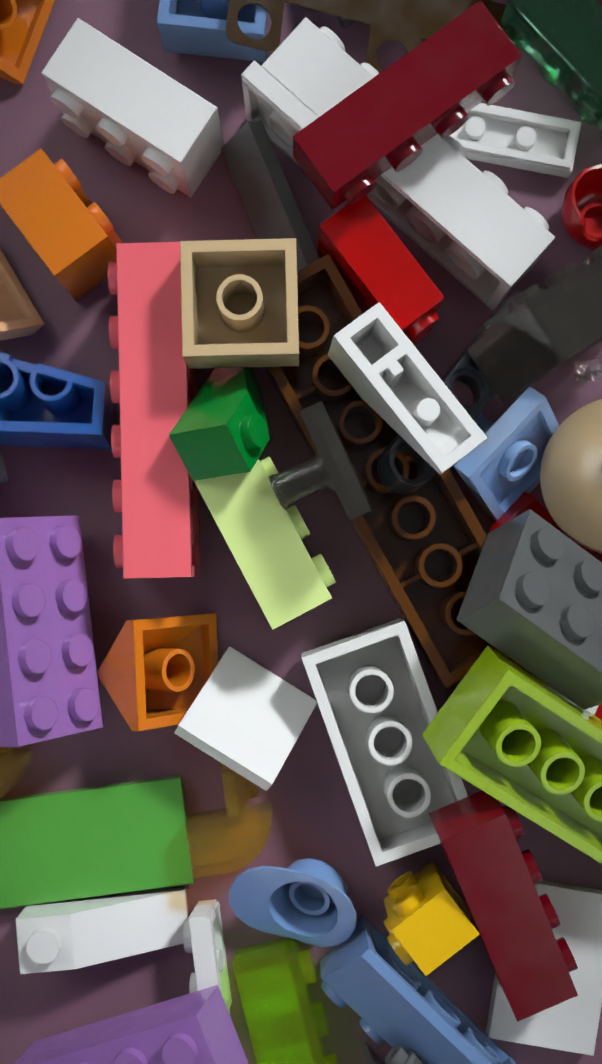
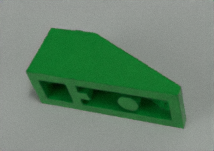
[169,367,270,481]

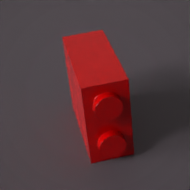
[318,196,445,346]

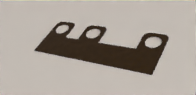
[225,0,507,105]

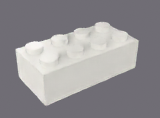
[301,618,468,866]

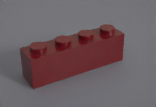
[293,0,522,210]
[428,791,578,1022]

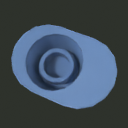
[229,858,356,947]

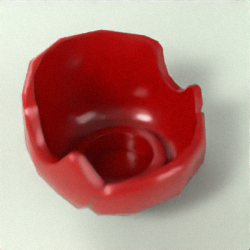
[560,164,602,252]

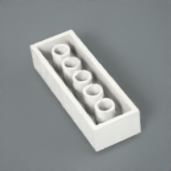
[261,17,555,311]

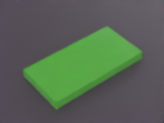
[0,775,195,909]

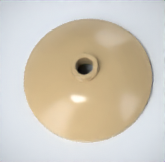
[540,399,602,554]

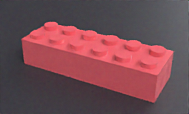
[108,242,201,579]

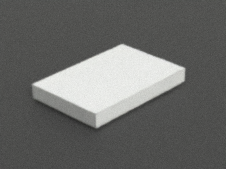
[486,880,602,1056]

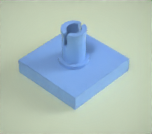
[454,386,559,522]

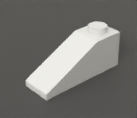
[328,302,487,475]
[16,887,189,974]

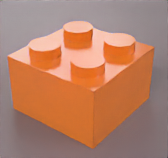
[0,148,122,301]

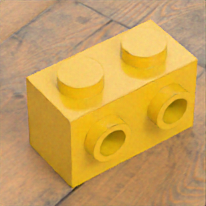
[383,861,480,976]

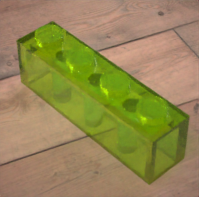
[233,937,339,1064]

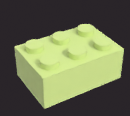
[194,456,336,630]

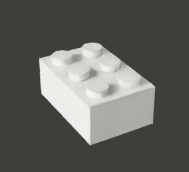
[41,18,224,197]

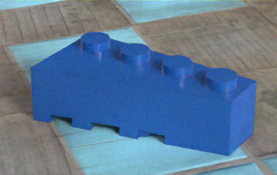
[0,352,116,450]

